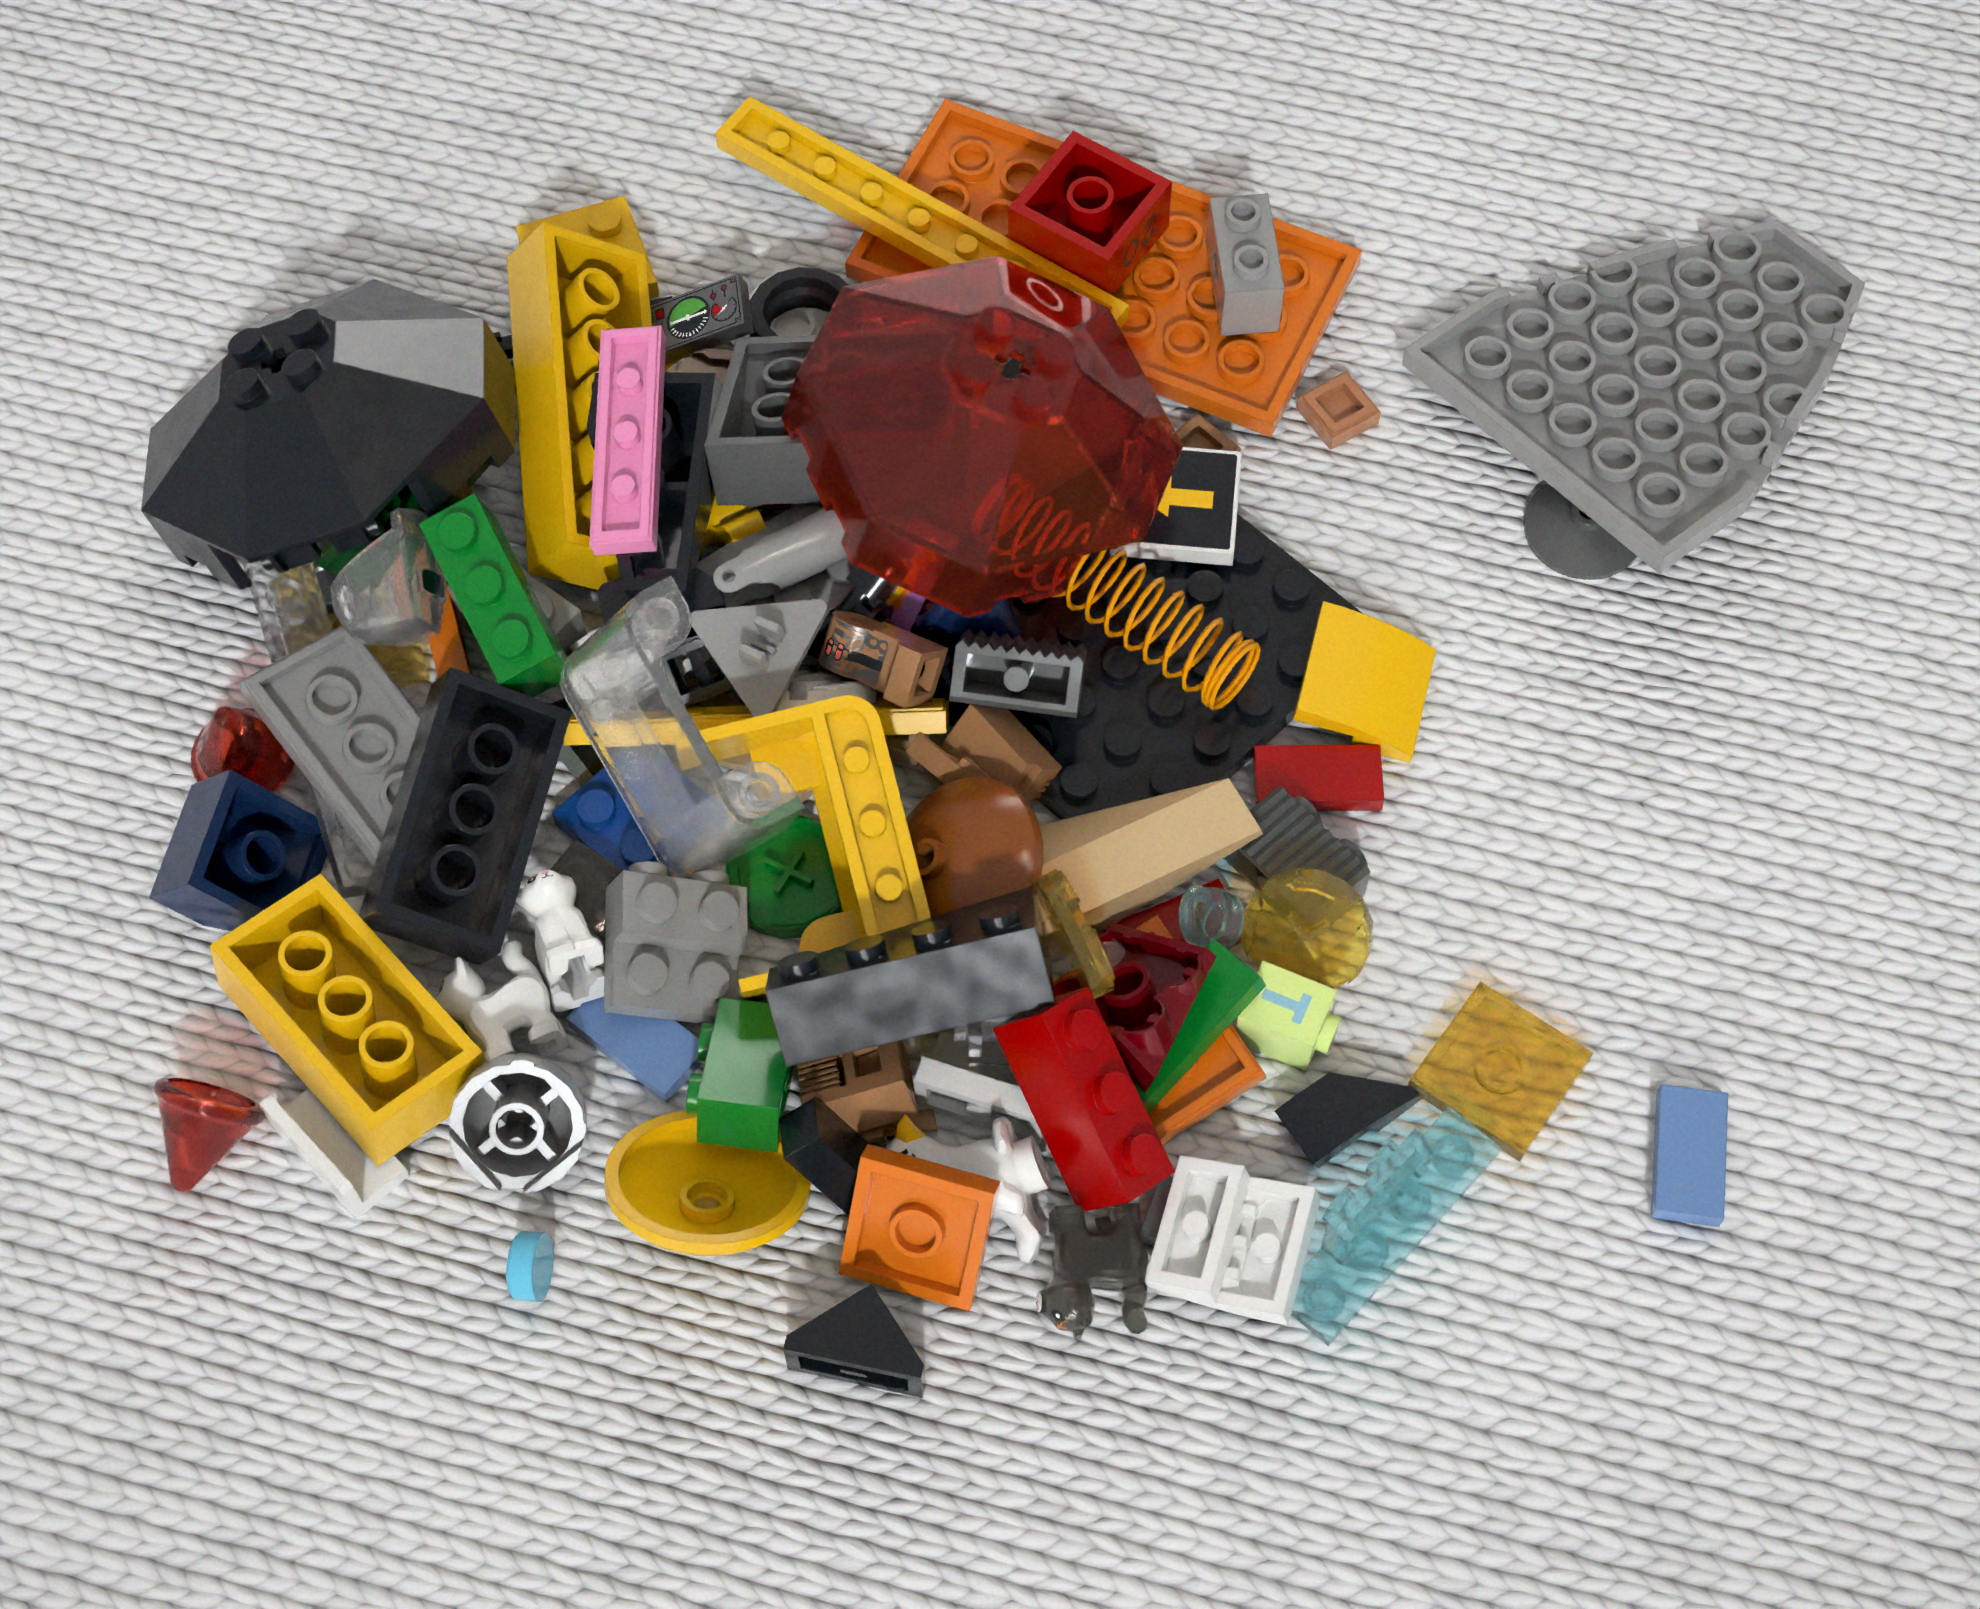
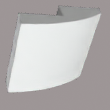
[1145,1155,1321,1326]

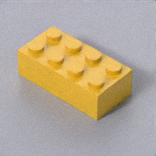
[209,874,484,1167]

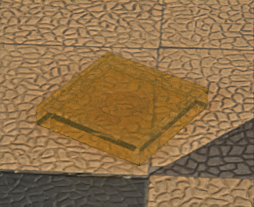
[1408,981,1593,1162]

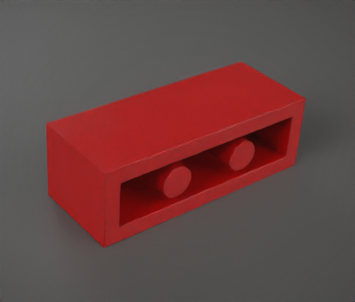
[992,986,1175,1213]

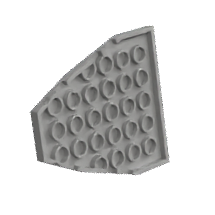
[1402,220,1865,574]

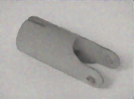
[713,506,853,608]

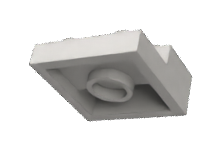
[604,861,748,1024]

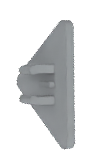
[689,599,829,717]

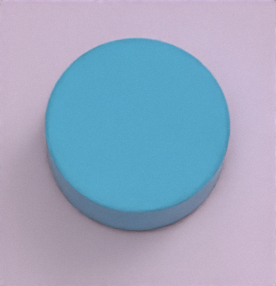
[506,1231,554,1302]

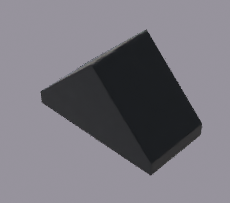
[783,1284,926,1398]

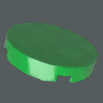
[725,815,843,939]

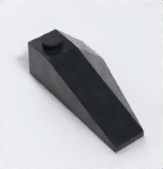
[587,373,721,597]

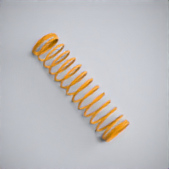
[970,475,1261,711]

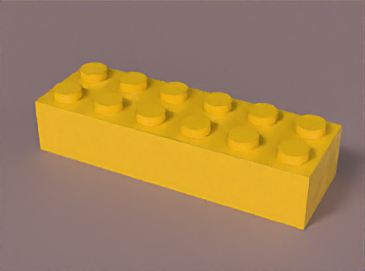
[507,222,652,590]

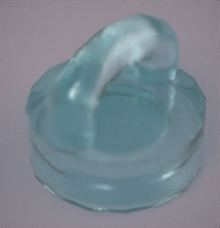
[1178,885,1245,951]

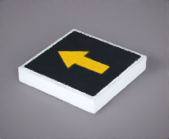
[1110,442,1242,566]

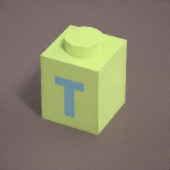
[1236,961,1342,1072]

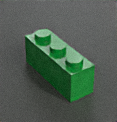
[418,493,576,697]

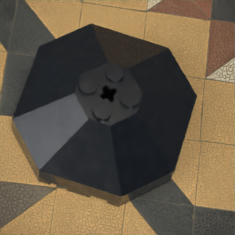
[141,279,515,590]

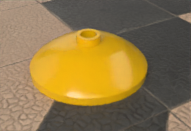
[604,1110,811,1256]

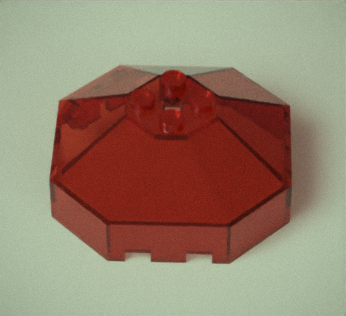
[781,256,1183,618]

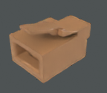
[905,704,1062,808]
[797,1040,937,1143]

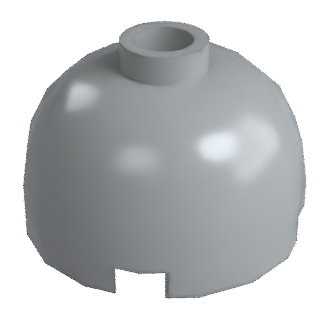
[449,1053,587,1193]

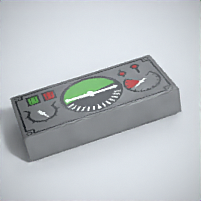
[650,273,754,364]

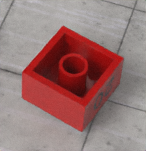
[1008,130,1172,296]

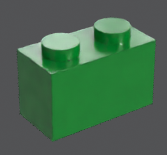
[686,997,795,1152]

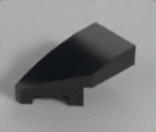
[1275,1072,1423,1168]

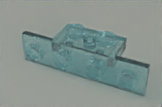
[1291,1106,1502,1346]

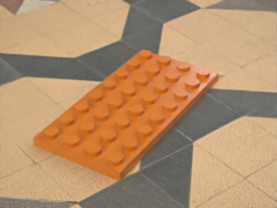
[845,99,1362,437]

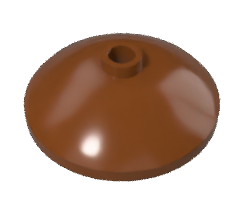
[906,776,1043,917]

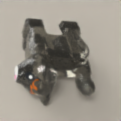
[1036,1203,1148,1340]

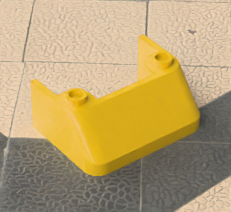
[678,695,931,1002]

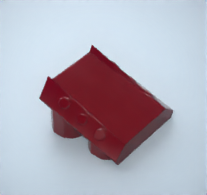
[1054,922,1216,1092]

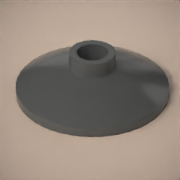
[1524,483,1637,580]

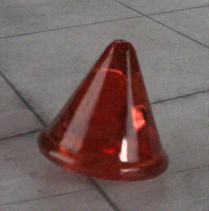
[191,706,295,793]
[153,1077,265,1192]

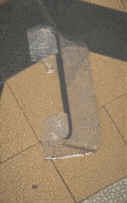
[560,576,804,879]

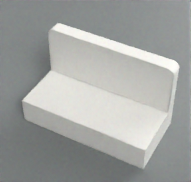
[913,1032,1044,1145]
[258,1089,410,1220]

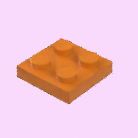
[838,1144,1001,1311]

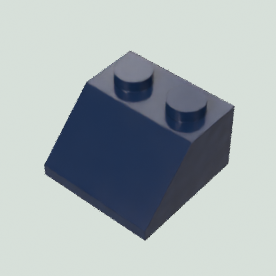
[149,770,336,931]

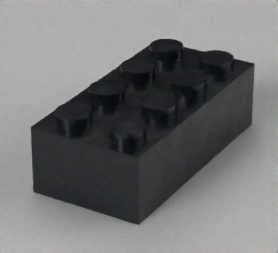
[359,667,572,965]

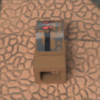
[818,611,948,708]

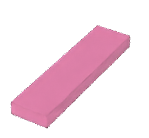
[589,325,666,556]

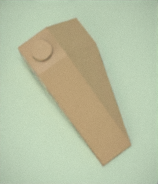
[1035,778,1263,963]

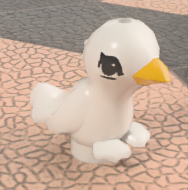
[885,1114,1050,1264]

